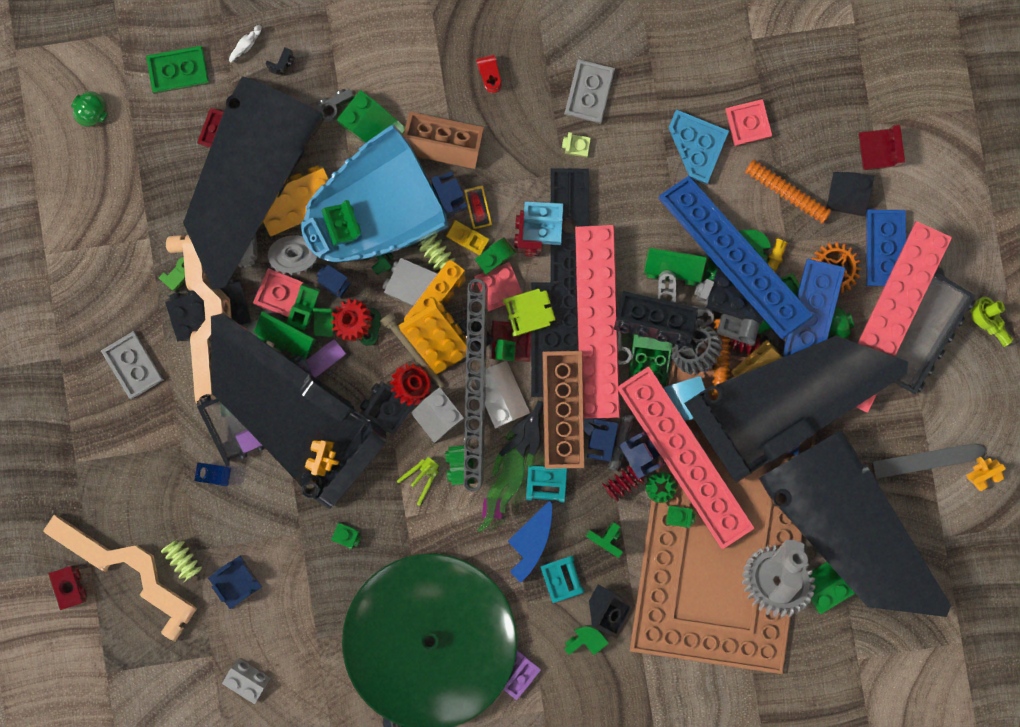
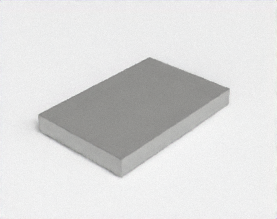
[564,59,615,124]
[101,331,164,400]

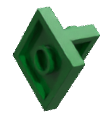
[584,522,623,558]

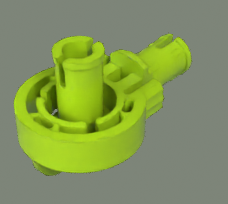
[970,296,1013,347]

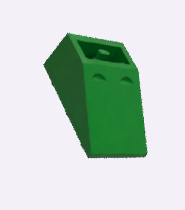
[628,334,672,386]

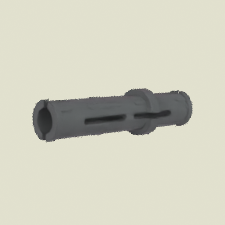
[607,413,635,472]

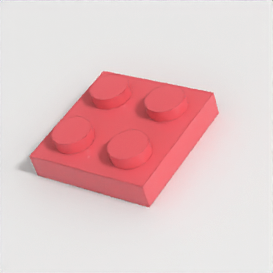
[725,99,772,146]
[474,262,522,312]
[253,268,304,318]

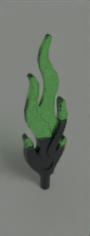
[477,400,543,532]

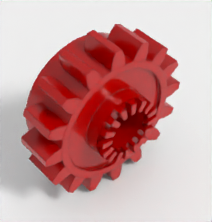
[331,299,372,342]
[390,363,432,406]

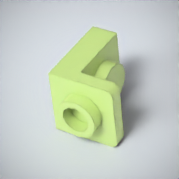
[562,132,590,157]

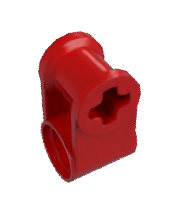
[476,54,501,93]

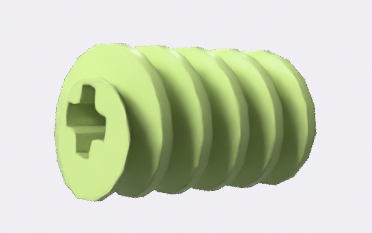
[418,233,456,273]
[161,539,202,582]

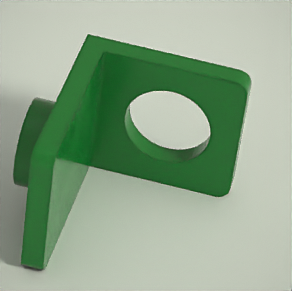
[313,308,334,337]

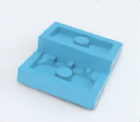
[523,202,563,245]
[663,376,705,421]

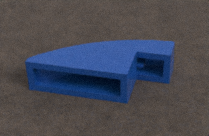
[508,501,552,583]

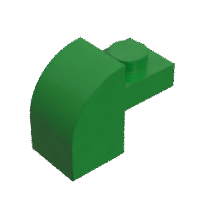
[738,230,771,263]
[474,237,516,275]
[287,283,320,330]
[564,625,609,655]

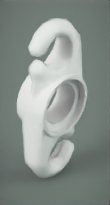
[229,25,262,63]

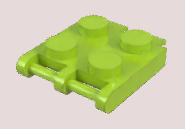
[502,289,555,337]

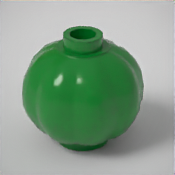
[71,91,108,127]
[828,307,855,339]

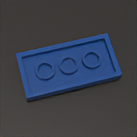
[866,210,906,286]

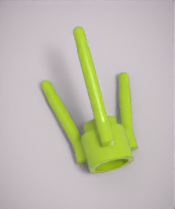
[397,457,439,506]

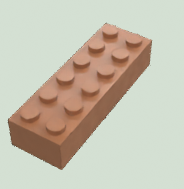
[542,351,584,469]

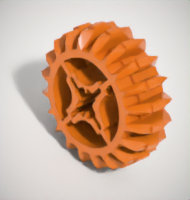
[811,242,862,293]

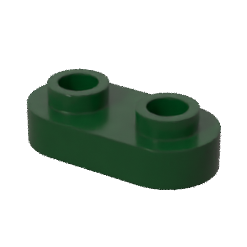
[359,308,381,346]

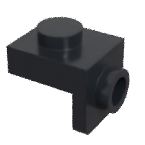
[265,47,295,75]

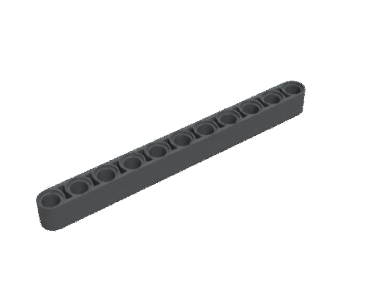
[464,279,488,492]

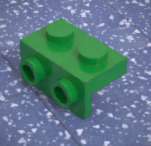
[321,200,361,246]

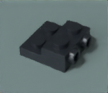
[360,381,414,436]

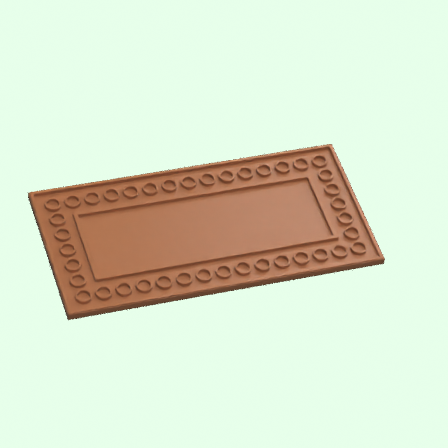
[629,353,817,674]

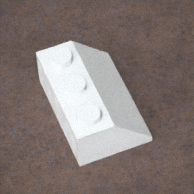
[474,361,530,429]

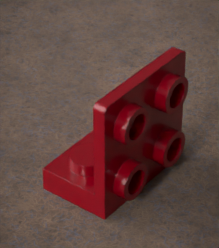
[858,125,905,170]

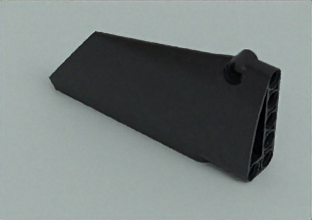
[183,76,324,290]
[211,313,387,509]
[684,336,908,483]
[759,430,951,617]

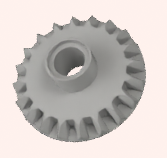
[268,235,318,275]

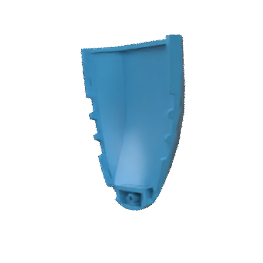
[301,125,448,262]

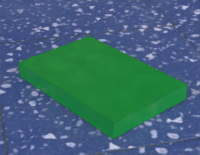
[146,45,210,94]

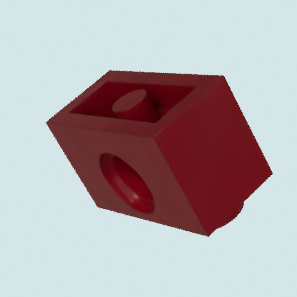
[48,565,87,610]

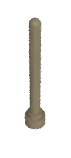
[380,312,444,389]

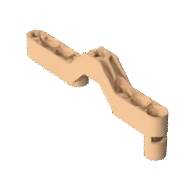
[166,235,231,405]
[43,514,197,642]

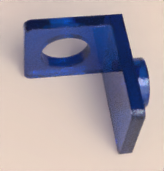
[194,462,231,486]

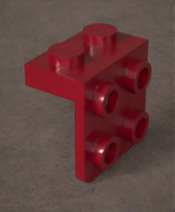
[514,210,542,257]

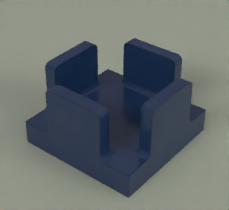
[431,171,468,219]
[587,419,618,462]
[620,431,665,479]
[208,555,262,609]

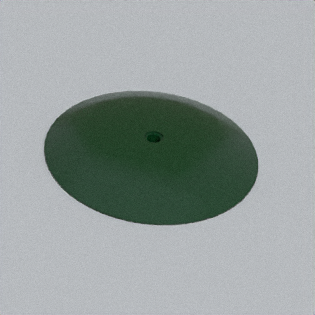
[342,554,517,727]

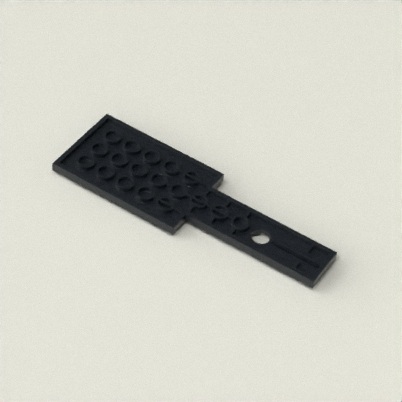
[531,168,589,397]

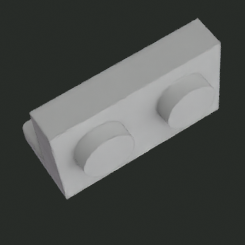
[222,658,271,704]

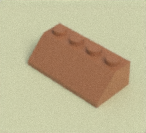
[403,111,484,169]

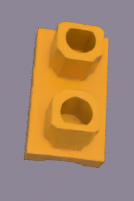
[305,440,339,476]
[966,457,1005,491]

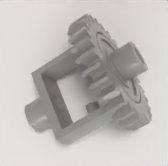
[742,540,815,618]

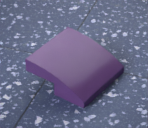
[503,650,541,700]

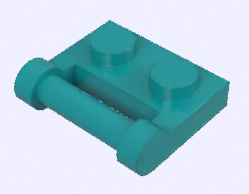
[526,466,567,503]
[540,555,585,603]

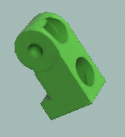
[159,257,186,292]

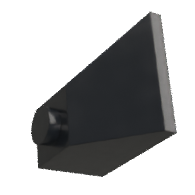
[826,172,874,217]
[589,584,635,639]

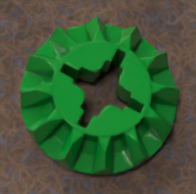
[646,472,677,503]

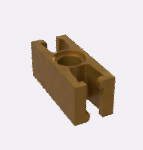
[731,340,783,377]

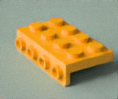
[263,165,329,237]
[404,260,466,322]
[398,297,467,374]

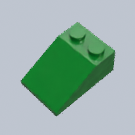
[337,90,405,144]

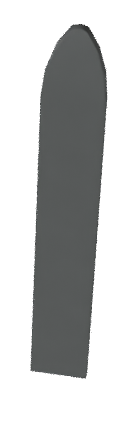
[872,444,985,479]

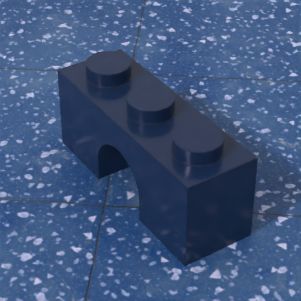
[317,265,351,299]

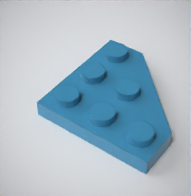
[668,110,729,184]

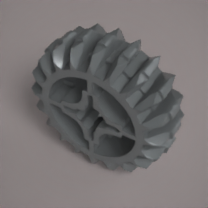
[671,324,723,375]

